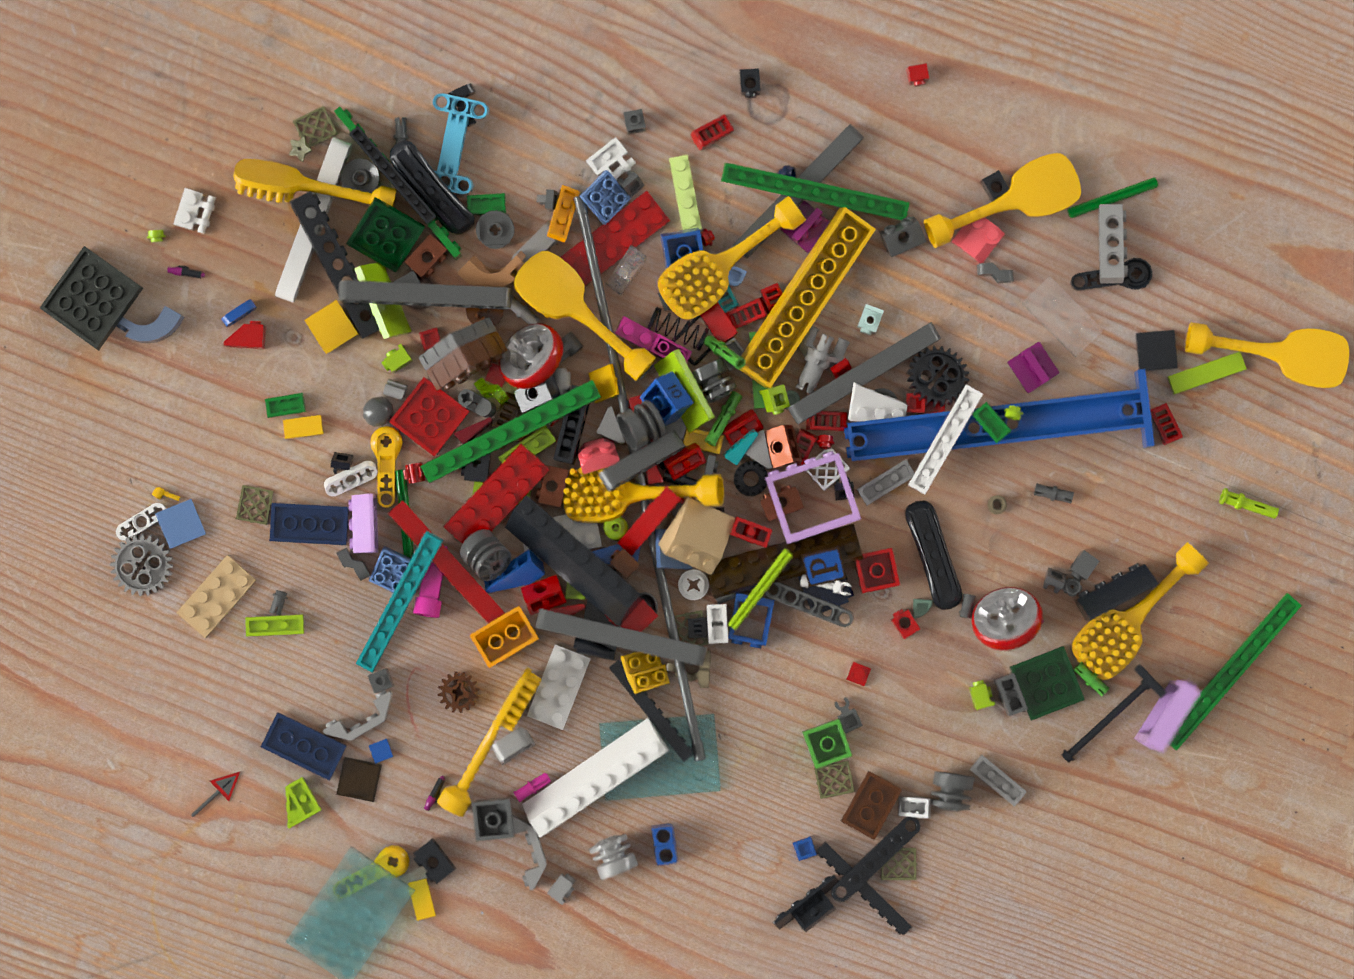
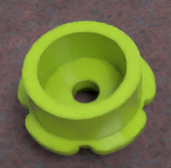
[147,230,166,242]
[1005,406,1023,420]

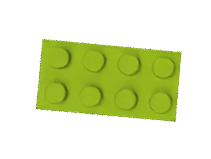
[355,262,412,339]
[654,349,715,433]

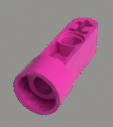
[413,546,448,618]

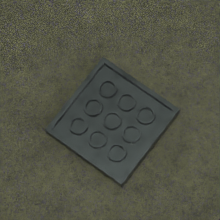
[40,246,144,351]

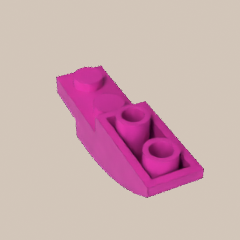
[614,316,692,363]

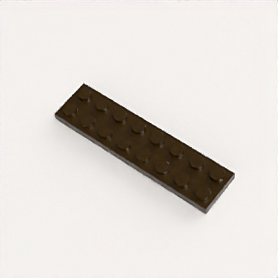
[708,523,863,599]

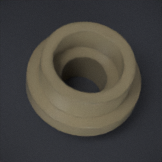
[988,495,1007,515]

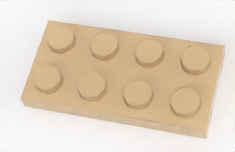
[176,555,257,638]

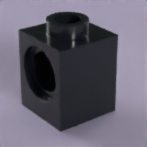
[740,68,761,98]
[980,170,1009,202]

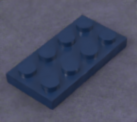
[269,503,349,545]
[261,712,347,781]

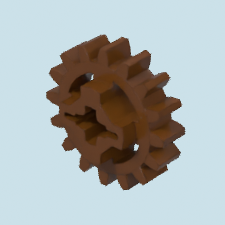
[437,671,480,713]

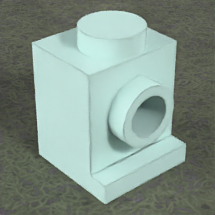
[857,304,884,335]

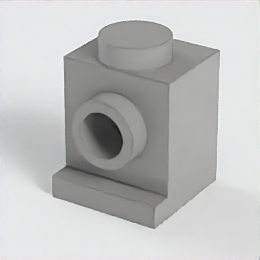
[547,873,576,905]

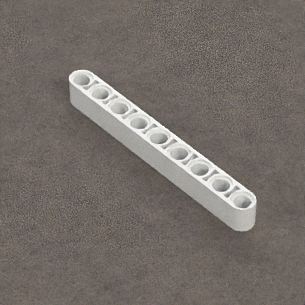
[275,137,352,303]

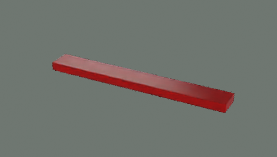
[388,500,506,624]

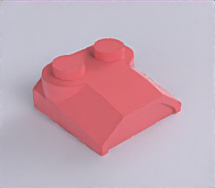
[951,218,1005,264]
[578,437,620,474]

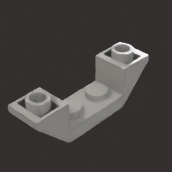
[323,690,393,741]
[512,815,547,890]

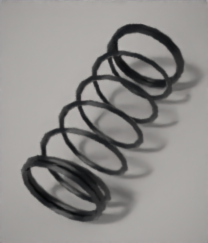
[647,307,709,351]

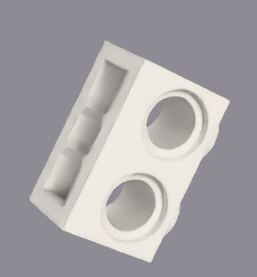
[707,604,728,644]

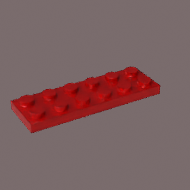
[560,191,670,287]
[443,443,550,544]

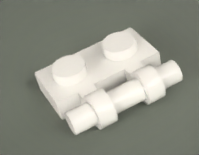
[586,137,636,181]
[173,188,216,234]

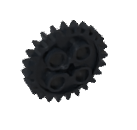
[907,346,970,407]

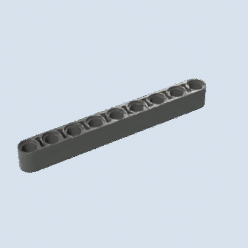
[733,124,864,258]
[339,280,512,309]
[788,322,941,425]
[535,609,707,666]

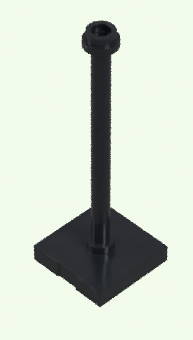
[1061,664,1166,763]

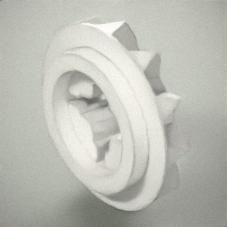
[678,570,709,600]

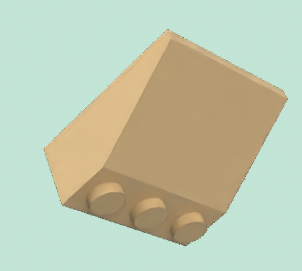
[658,497,735,575]

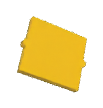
[588,364,619,403]

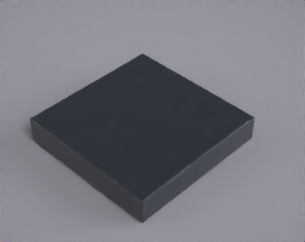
[1135,330,1178,371]

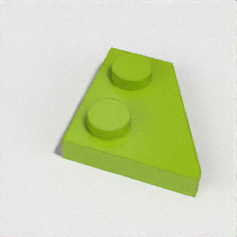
[285,777,322,829]

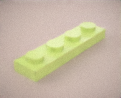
[669,155,702,230]

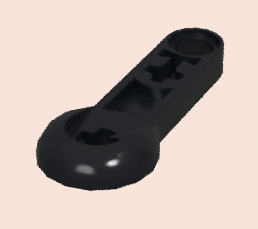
[1070,258,1153,291]

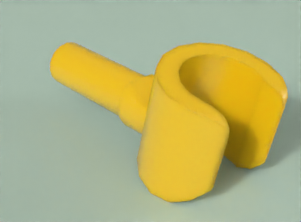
[152,487,180,501]

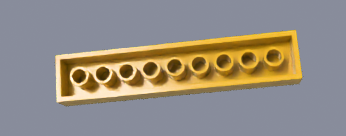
[739,207,876,388]

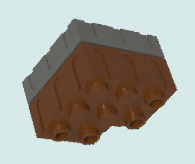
[418,317,508,391]

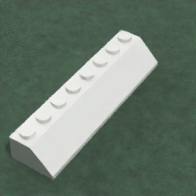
[522,718,670,838]

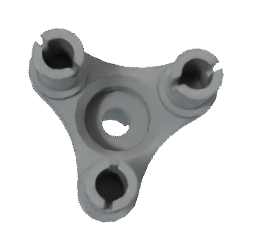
[796,325,850,394]

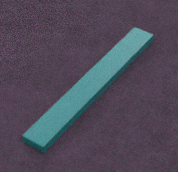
[356,531,444,673]

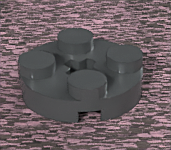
[476,210,514,249]

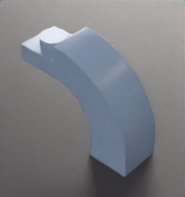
[116,306,185,343]

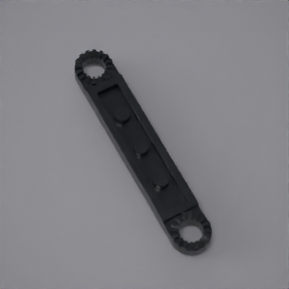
[831,817,920,902]

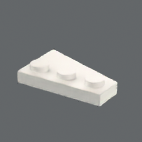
[848,382,907,421]

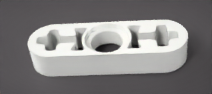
[324,461,377,496]
[116,503,167,541]

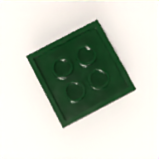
[346,197,425,273]
[1010,646,1085,721]

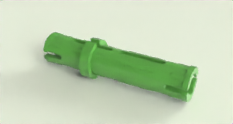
[704,335,746,369]
[705,391,743,446]

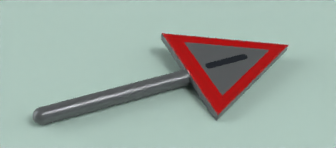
[191,772,240,817]

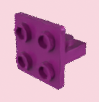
[780,201,830,253]
[1007,342,1059,393]

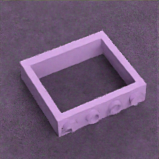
[765,451,861,544]
[1134,679,1200,752]

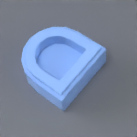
[728,266,747,287]

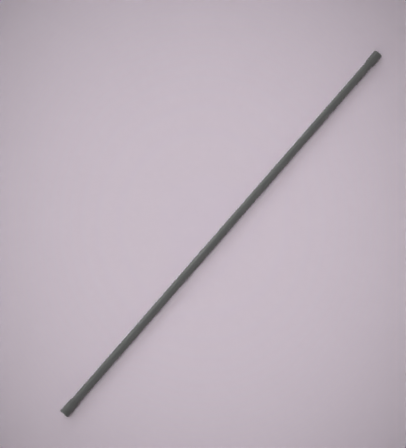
[574,196,706,761]

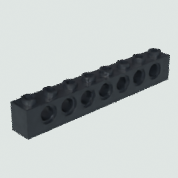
[289,191,379,339]

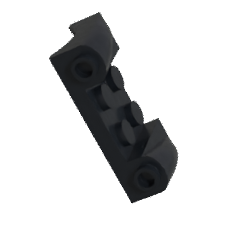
[573,600,617,661]

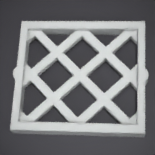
[806,447,850,491]

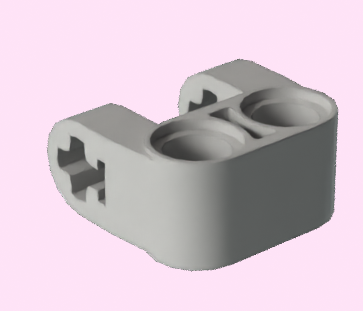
[491,728,536,765]

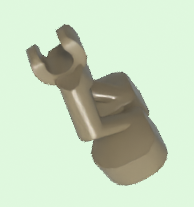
[666,650,711,688]

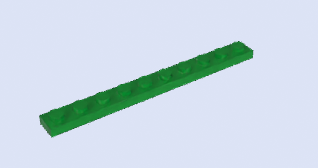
[334,106,462,260]
[721,162,910,220]
[421,380,602,484]
[1169,593,1302,751]

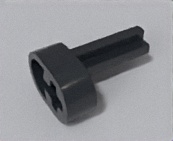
[448,83,476,127]

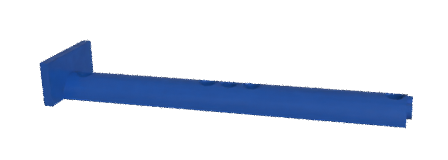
[844,369,1155,461]

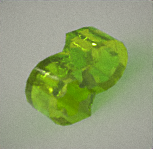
[473,377,510,405]

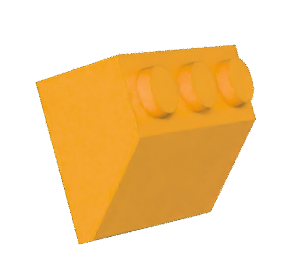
[470,606,540,668]

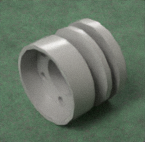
[589,834,638,880]

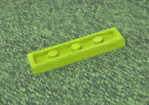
[1167,351,1247,395]

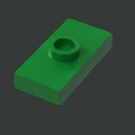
[467,193,506,215]
[265,393,306,418]
[971,402,1012,444]

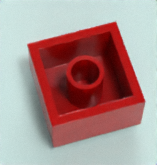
[854,548,900,593]

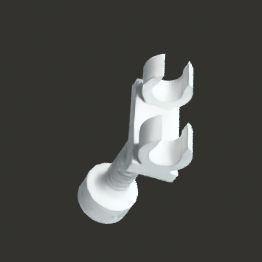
[800,574,853,596]

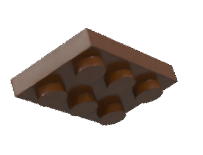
[841,771,902,840]

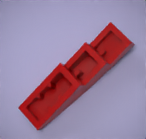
[618,486,681,556]

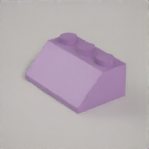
[348,494,378,554]

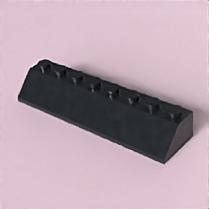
[505,495,644,627]

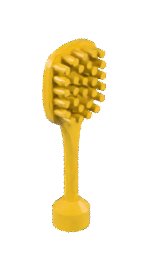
[924,153,1081,248]
[234,159,397,207]
[657,196,806,319]
[514,251,656,381]
[1185,322,1349,388]
[563,467,724,523]
[1071,542,1209,680]
[437,667,542,817]

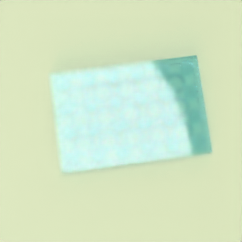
[599,714,721,801]
[286,846,415,979]

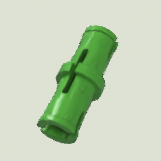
[1073,662,1110,697]

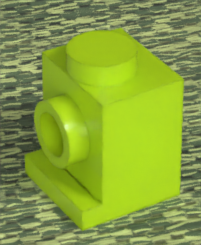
[381,344,413,374]
[759,384,790,415]
[969,680,995,710]

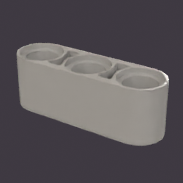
[511,220,558,263]

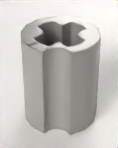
[383,379,408,401]

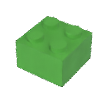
[802,719,852,769]

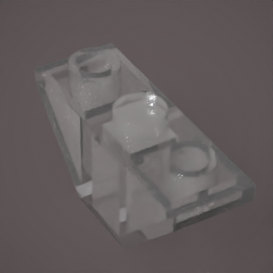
[606,245,647,295]

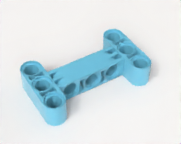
[433,93,489,194]

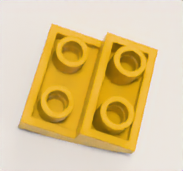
[304,299,358,354]
[620,651,670,693]

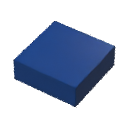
[369,739,394,764]
[792,836,817,861]

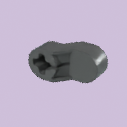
[977,263,1014,283]
[458,389,496,418]
[336,548,371,581]

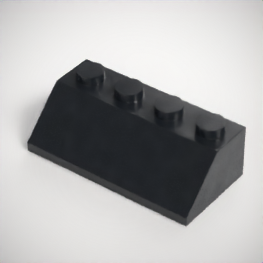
[1075,563,1159,620]

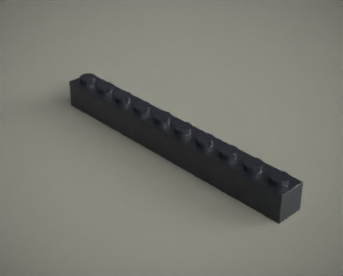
[349,126,437,225]
[609,660,693,762]
[817,842,912,935]

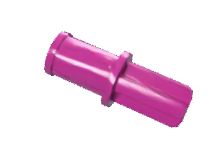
[513,773,551,802]

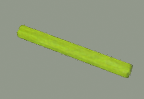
[729,549,792,630]

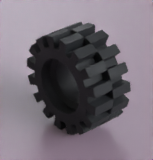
[734,461,768,496]

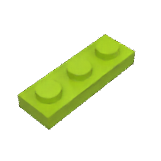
[498,426,557,463]
[245,615,305,637]

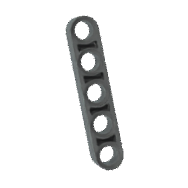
[598,430,685,492]
[765,582,854,627]

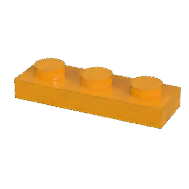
[547,185,580,242]

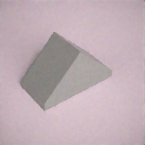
[597,406,625,445]
[745,430,772,470]
[898,797,931,819]

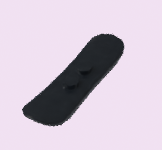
[390,140,475,235]
[905,500,962,610]

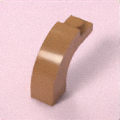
[457,251,526,287]

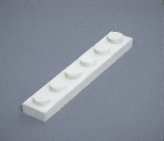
[908,384,983,495]

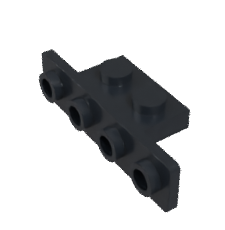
[773,875,839,933]

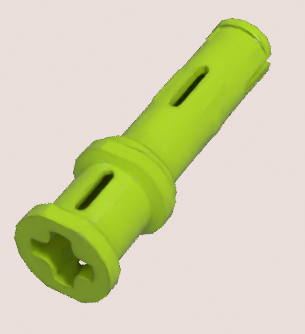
[1219,488,1279,519]

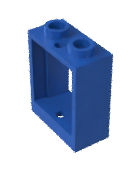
[728,593,775,649]

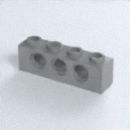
[1098,204,1128,284]

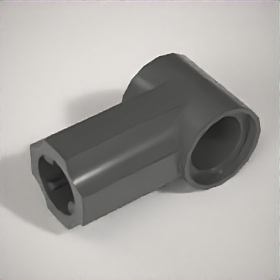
[560,331,583,364]

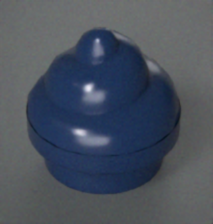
[777,165,796,178]

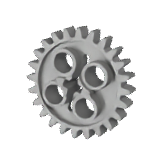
[110,534,174,596]

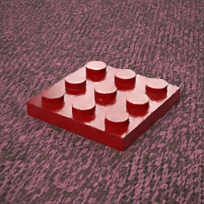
[389,377,470,457]

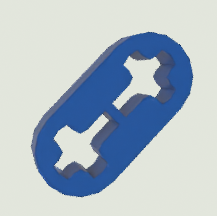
[221,299,257,327]

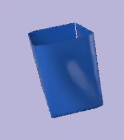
[651,823,678,865]

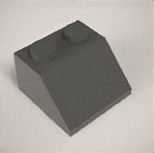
[472,798,514,841]

